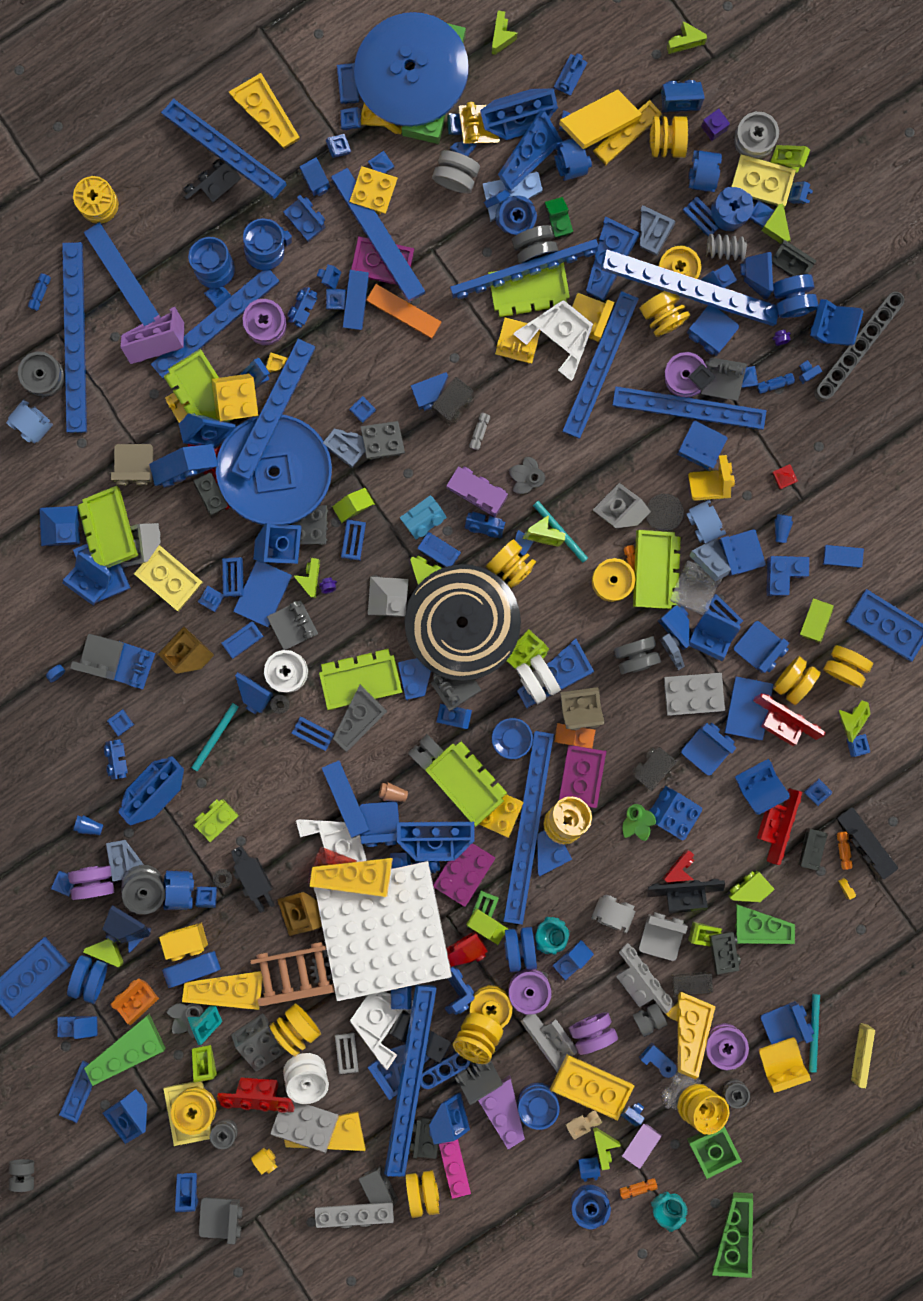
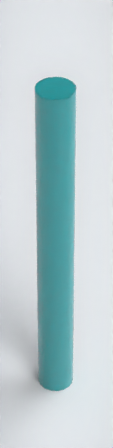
[533,501,588,563]
[191,703,239,771]
[809,994,820,1072]

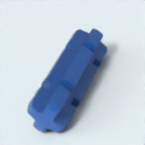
[28,273,51,311]
[757,373,795,393]

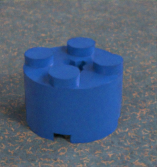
[554,138,592,181]
[688,150,722,192]
[710,187,753,231]
[495,196,537,235]
[163,871,194,910]
[571,1185,611,1229]

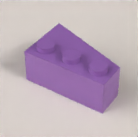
[121,307,184,364]
[446,466,508,518]
[478,1075,525,1149]

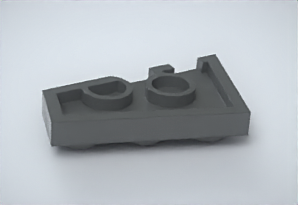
[333,684,387,752]

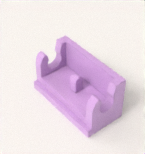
[622,1124,662,1169]

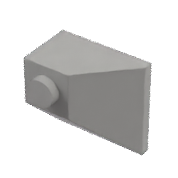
[593,483,651,528]
[121,523,161,568]
[368,577,409,617]

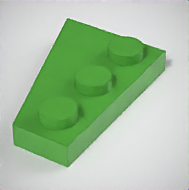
[736,904,795,944]

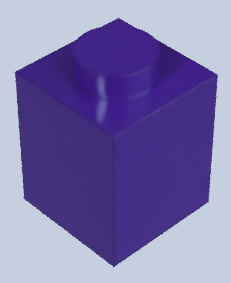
[701,109,730,141]

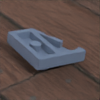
[640,205,675,256]
[323,429,365,468]
[690,539,731,582]
[659,634,685,670]
[106,840,144,881]

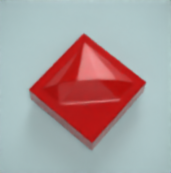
[772,464,798,490]

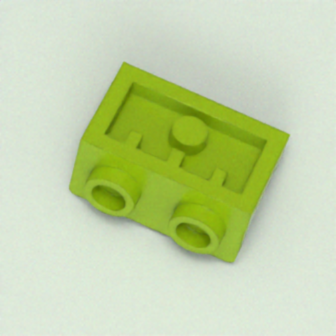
[506,629,549,670]
[194,799,239,842]

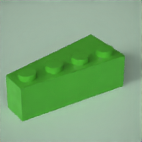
[84,1014,166,1086]
[712,1192,753,1278]

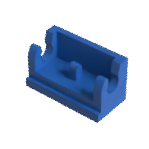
[417,532,461,567]
[368,1059,399,1100]

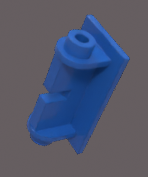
[554,53,588,96]
[287,287,317,328]
[464,512,505,538]
[104,739,128,780]

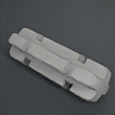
[469,413,490,450]

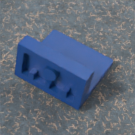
[677,421,728,472]
[719,529,766,577]

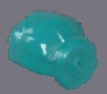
[535,916,569,955]
[651,1191,688,1232]

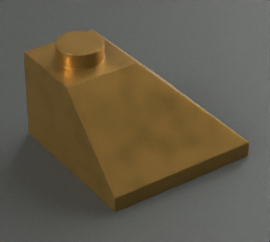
[158,627,214,674]
[277,892,322,936]

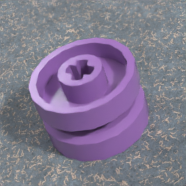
[242,299,287,346]
[665,352,707,398]
[68,866,114,900]
[508,968,551,1014]
[569,1012,618,1055]
[705,1023,749,1070]

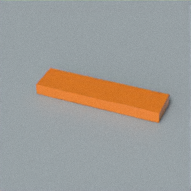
[366,284,442,339]

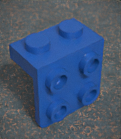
[810,299,863,346]
[687,305,739,356]
[62,552,111,606]
[689,611,740,661]
[734,621,789,674]
[681,722,736,775]
[735,759,790,815]
[650,785,702,840]
[360,801,399,847]
[445,967,475,1015]
[760,1001,814,1045]

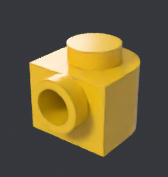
[251,1148,277,1175]

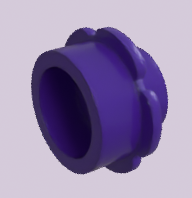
[772,330,791,346]
[318,578,337,594]

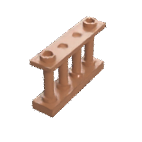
[250,942,335,1006]

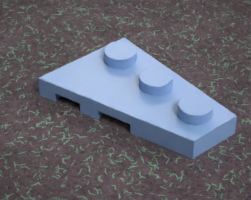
[483,172,542,222]

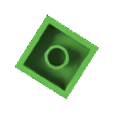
[687,1126,742,1179]

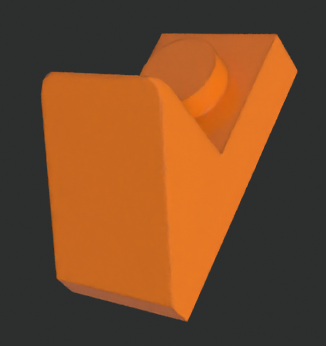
[554,723,595,749]

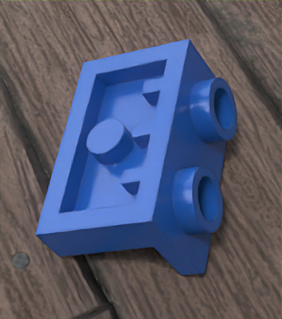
[284,195,326,242]

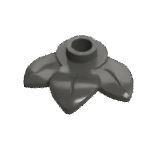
[509,457,545,494]
[167,1003,204,1038]

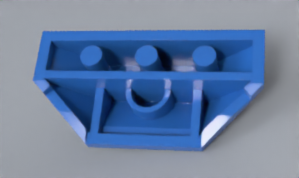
[480,88,558,140]
[119,756,184,825]
[397,822,474,861]

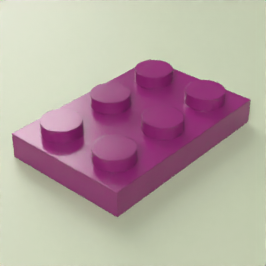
[351,236,414,285]
[559,745,606,808]
[433,843,496,907]

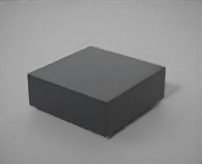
[688,364,716,392]

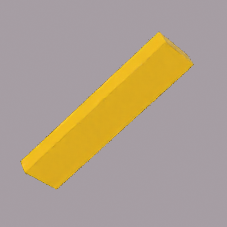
[593,100,662,166]

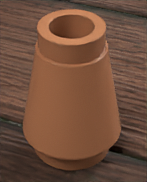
[378,782,408,802]

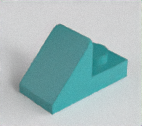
[188,1006,222,1045]

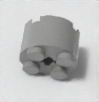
[591,895,636,933]

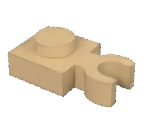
[566,1111,602,1140]

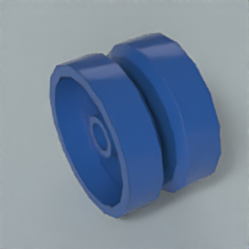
[504,927,537,972]
[67,955,108,1004]

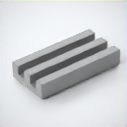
[335,1032,359,1074]

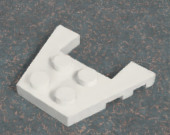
[514,300,593,381]
[296,819,367,893]
[350,992,413,1070]

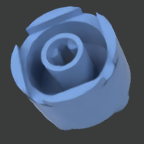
[6,400,53,444]
[687,499,726,544]

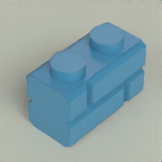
[400,495,447,540]

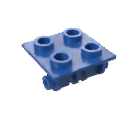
[114,641,156,689]

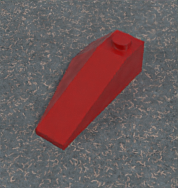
[446,931,488,967]

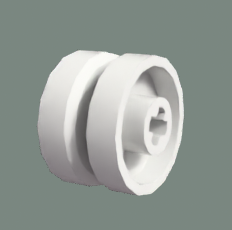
[264,650,308,693]
[516,654,561,705]
[283,1053,329,1104]

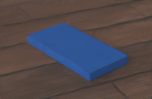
[846,589,923,662]
[0,937,71,1018]

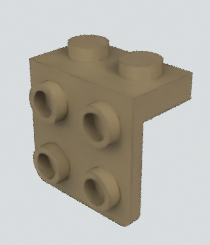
[111,444,153,486]
[560,687,604,730]

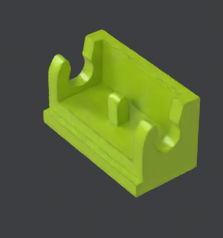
[800,598,834,644]

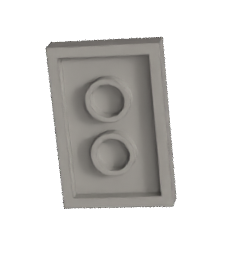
[664,673,725,715]
[271,1097,339,1153]

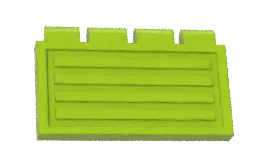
[488,262,570,317]
[164,349,233,423]
[78,486,138,568]
[633,530,681,609]
[319,649,403,710]
[426,741,507,827]

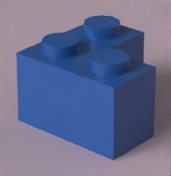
[767,556,809,597]

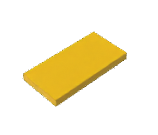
[559,90,642,149]
[550,1054,634,1121]

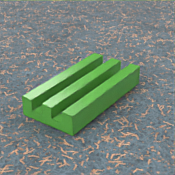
[467,891,499,929]

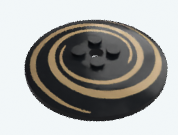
[405,564,521,680]

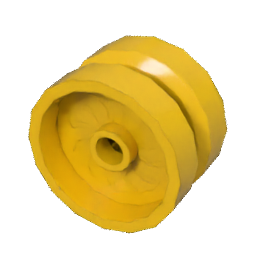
[658,246,701,279]
[591,558,636,602]
[823,645,873,688]
[773,656,821,705]
[470,985,512,1028]
[170,1087,217,1135]
[406,1170,439,1218]

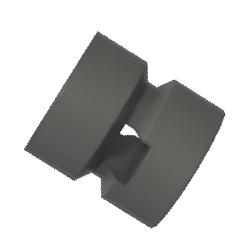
[408,734,444,770]
[632,1003,668,1037]
[722,1079,750,1109]
[210,1119,238,1149]
[9,1159,34,1192]

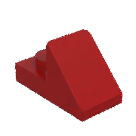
[662,849,694,882]

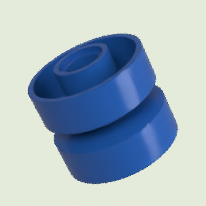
[243,218,284,270]
[188,237,235,288]
[773,274,819,318]
[492,718,533,759]
[517,1083,559,1130]

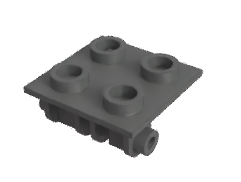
[701,357,747,401]
[361,421,405,460]
[293,505,328,545]
[267,600,318,650]
[431,674,482,711]
[455,1060,503,1105]

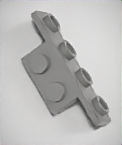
[616,943,674,1014]
[521,1014,578,1073]
[315,1202,394,1228]

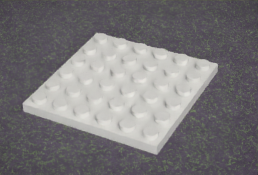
[315,861,452,1001]

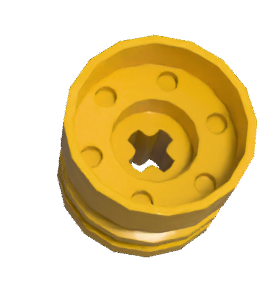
[650,116,688,158]
[73,176,119,224]
[639,291,690,337]
[486,539,536,589]
[543,796,592,844]
[270,1004,321,1056]
[453,1013,503,1064]
[677,1084,729,1135]

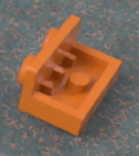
[110,979,159,1025]

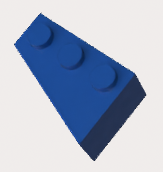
[149,444,218,488]

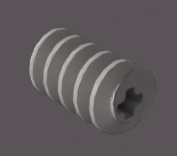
[706,234,747,261]

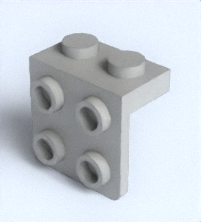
[639,912,688,961]

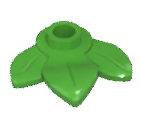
[623,804,656,841]

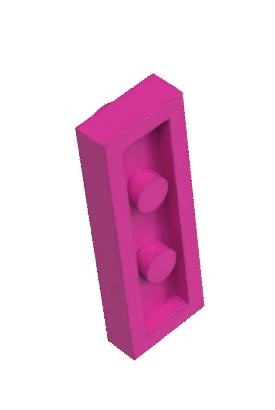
[439,1139,471,1199]

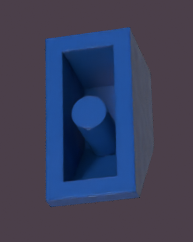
[300,157,330,196]
[411,372,448,411]

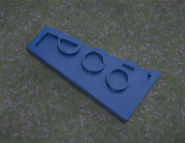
[498,110,562,190]
[586,216,639,301]
[517,639,594,708]

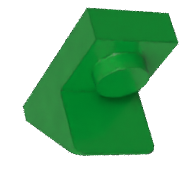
[544,197,573,239]

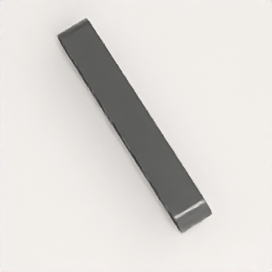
[814,292,904,402]

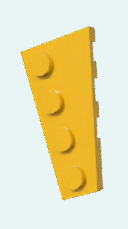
[228,73,300,149]
[310,858,393,897]
[182,971,263,1010]
[678,992,715,1079]
[284,1111,366,1151]

